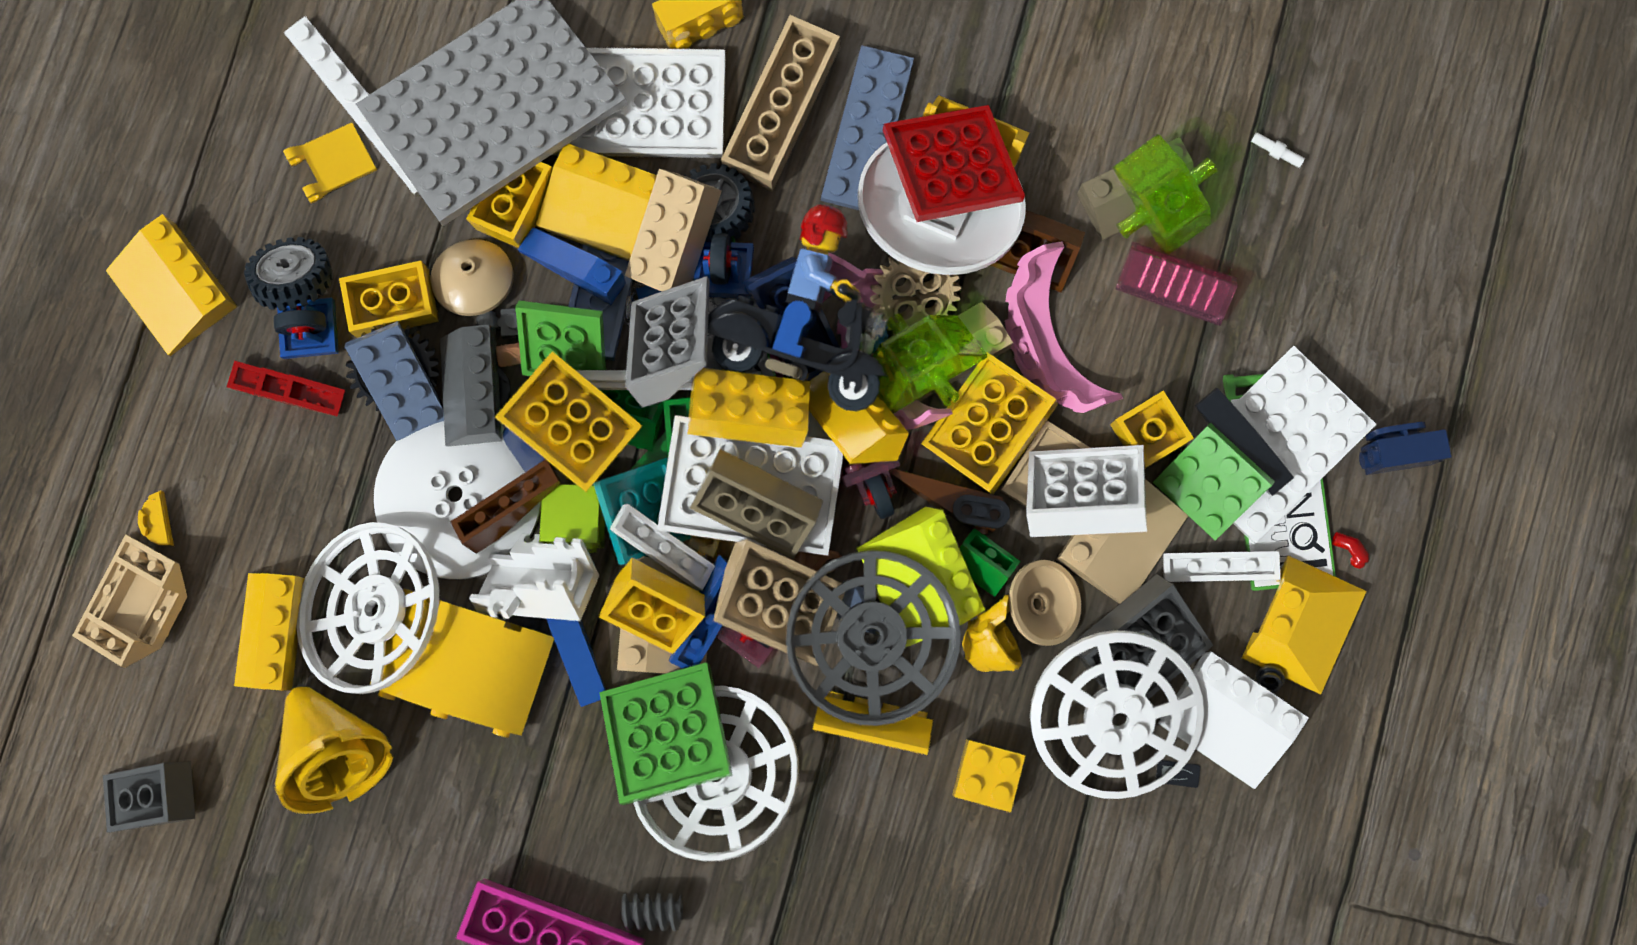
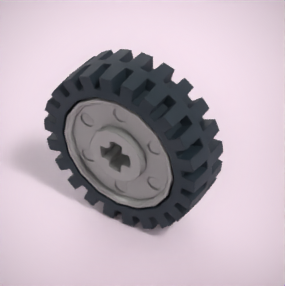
[244,237,333,311]

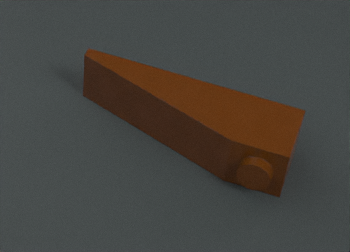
[450,459,561,554]
[891,469,1003,536]

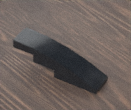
[1195,388,1294,496]

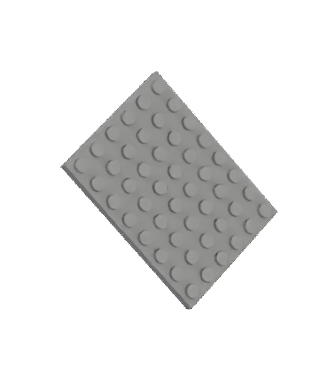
[356,0,627,226]

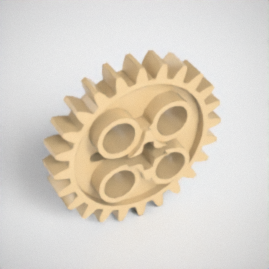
[870,257,961,338]

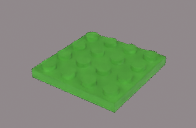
[599,662,733,805]

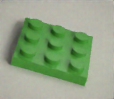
[515,301,606,376]
[1153,423,1274,540]

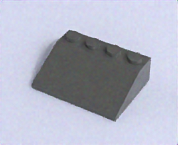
[1070,574,1214,717]

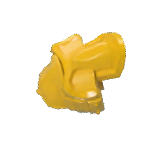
[962,595,1022,672]

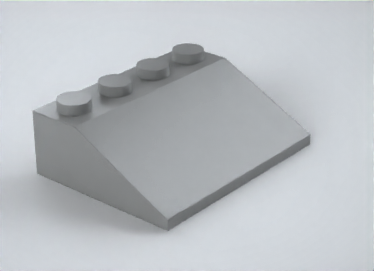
[625,276,710,407]

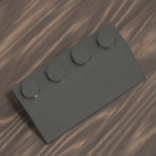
[440,324,502,447]

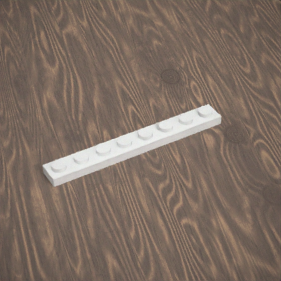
[284,16,420,197]

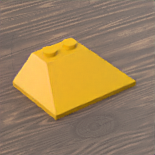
[1242,555,1367,694]

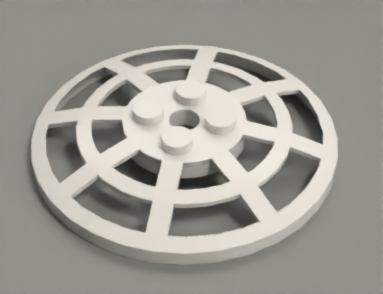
[296,522,439,694]
[1030,630,1204,799]
[633,686,799,861]

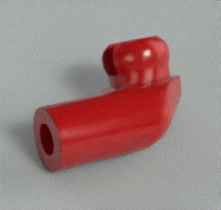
[1332,532,1369,569]

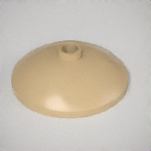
[430,239,514,316]
[1009,560,1081,646]

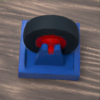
[694,233,754,299]
[274,297,339,359]

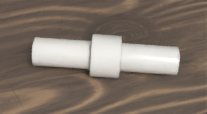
[1251,132,1305,168]

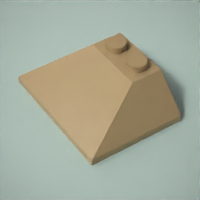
[72,534,187,668]

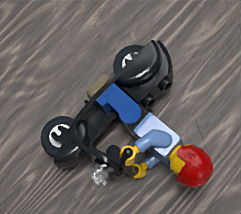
[708,205,888,411]

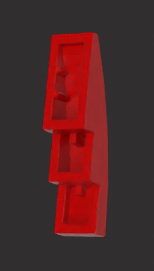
[226,360,345,417]

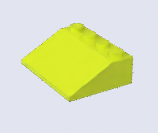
[857,507,985,648]

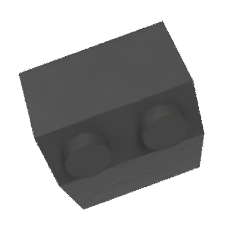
[103,761,195,833]

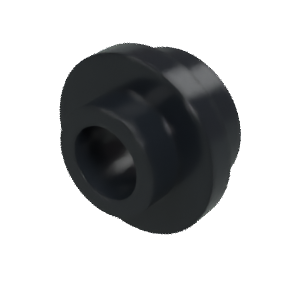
[1255,665,1285,693]

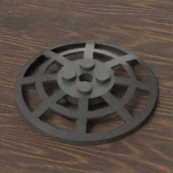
[786,550,961,726]

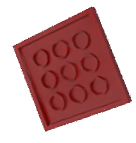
[883,105,1025,222]

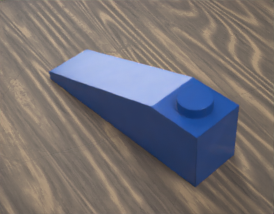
[518,227,626,305]
[669,555,728,669]
[546,618,606,707]

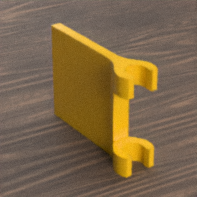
[283,123,377,203]

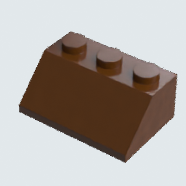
[990,210,1085,293]

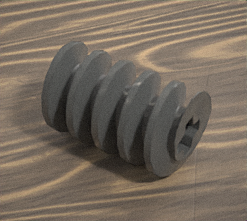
[622,893,683,931]

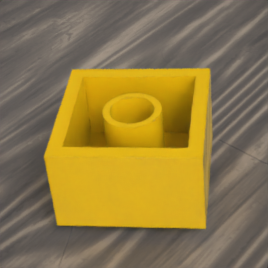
[1110,390,1194,469]
[952,739,1025,812]

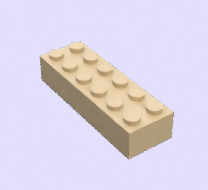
[721,15,840,191]

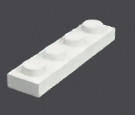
[610,504,715,591]
[1163,551,1281,582]

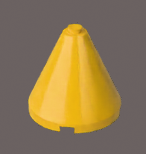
[275,686,393,814]

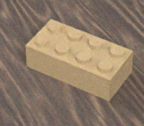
[625,169,722,292]

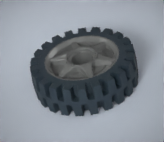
[684,163,755,243]

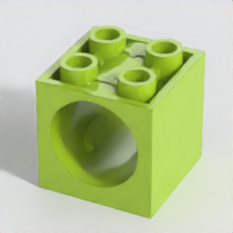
[539,484,606,553]

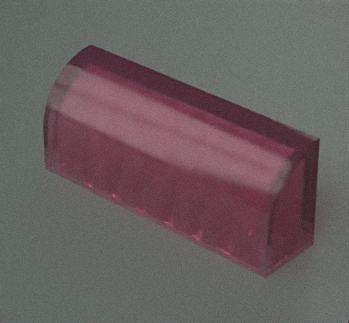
[1115,241,1238,326]

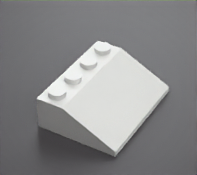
[1026,445,1147,537]
[1158,652,1308,789]

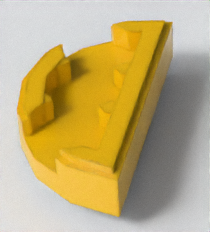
[138,490,174,546]

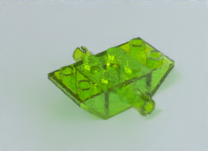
[1112,134,1218,257]
[873,314,987,414]

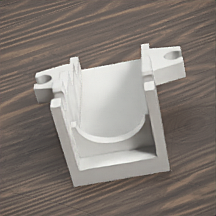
[469,533,599,621]

